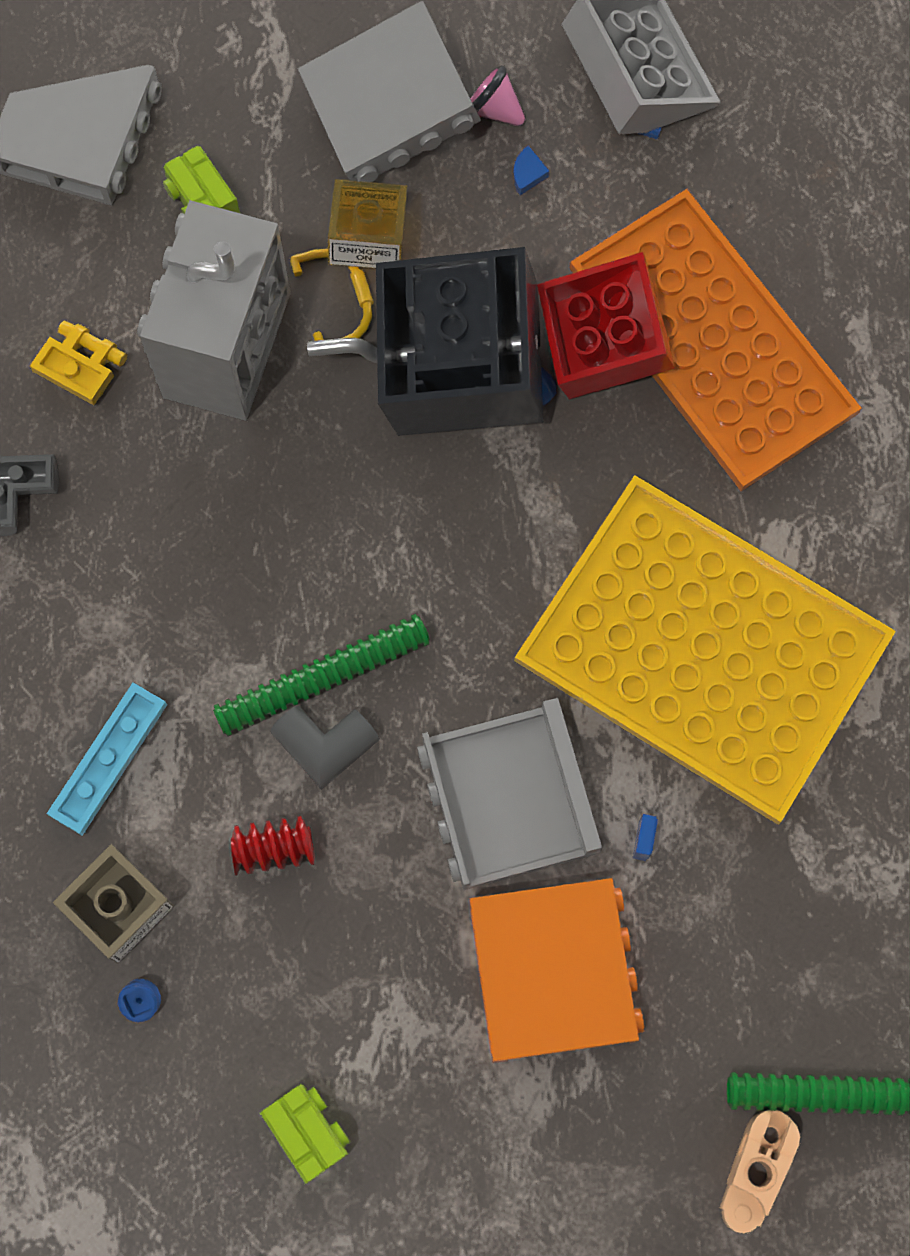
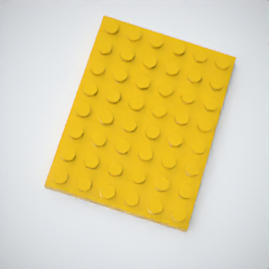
[514,475,896,825]

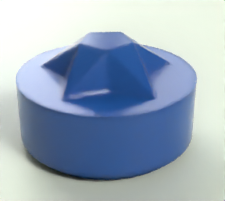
[118,979,161,1022]

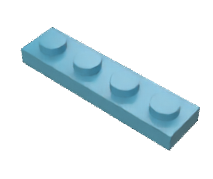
[47,683,167,836]

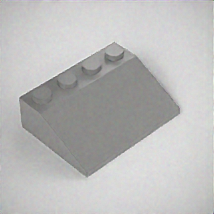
[562,0,720,134]

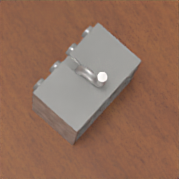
[137,200,291,421]

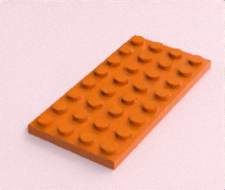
[570,189,862,492]

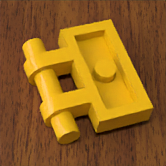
[30,320,127,405]

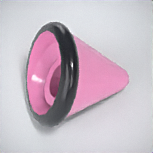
[471,66,525,126]

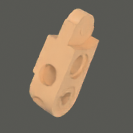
[720,1110,800,1233]

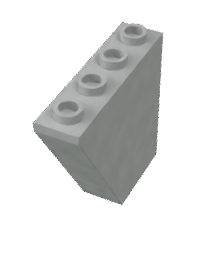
[0,65,162,205]

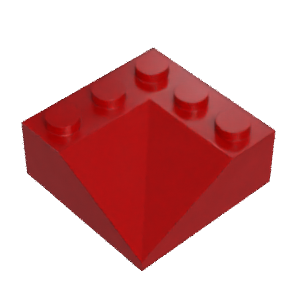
[537,252,675,399]

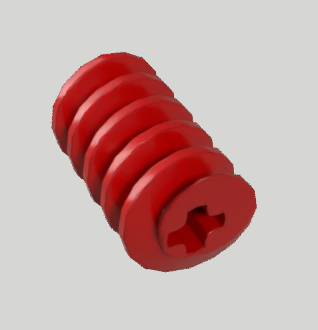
[231,816,315,876]

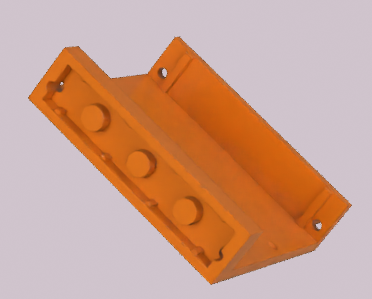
[469,878,644,1063]

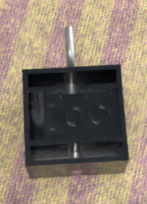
[307,247,544,436]

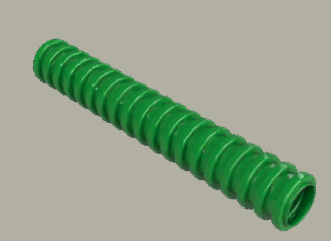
[213,614,430,737]
[727,1072,910,1116]

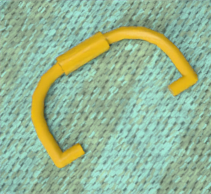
[290,248,374,341]

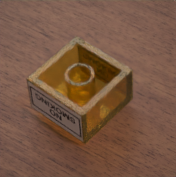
[328,179,407,269]

